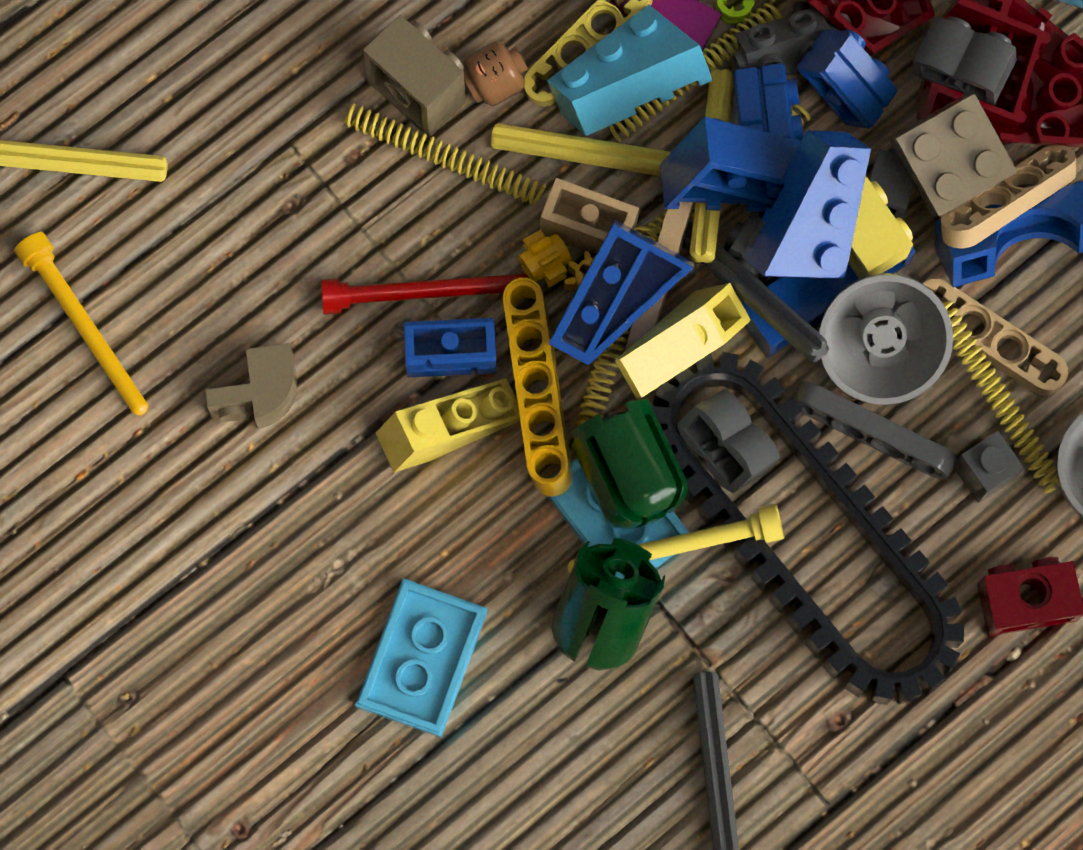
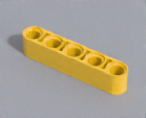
[503,278,573,497]

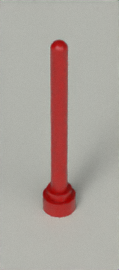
[321,274,530,315]

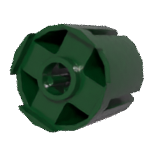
[569,399,688,529]
[551,538,665,671]

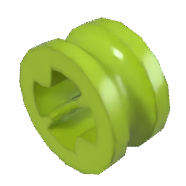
[715,0,755,25]

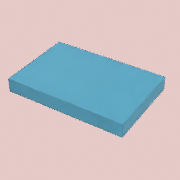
[547,459,690,579]
[355,578,488,738]

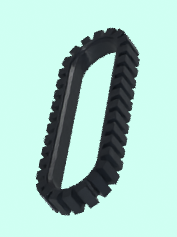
[652,352,964,705]

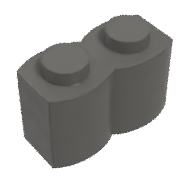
[913,16,1017,105]
[677,389,780,493]

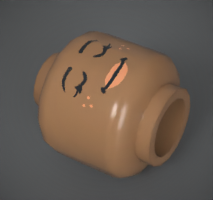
[464,41,529,106]

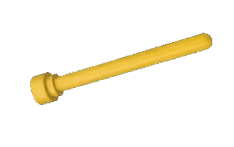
[14,232,148,415]

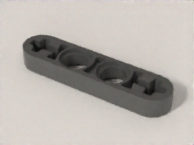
[791,381,957,480]

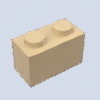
[540,178,639,254]

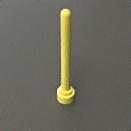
[567,504,784,573]

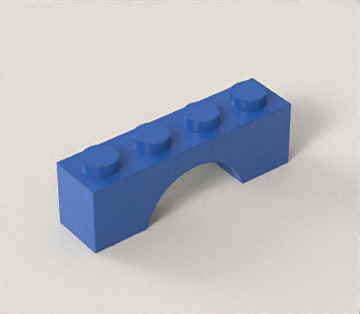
[935,181,1083,287]

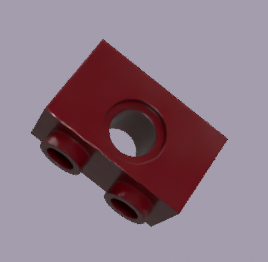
[977,557,1083,637]

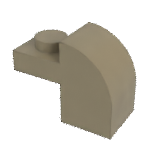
[205,343,297,429]

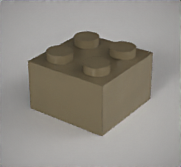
[363,15,465,138]
[889,93,1018,217]

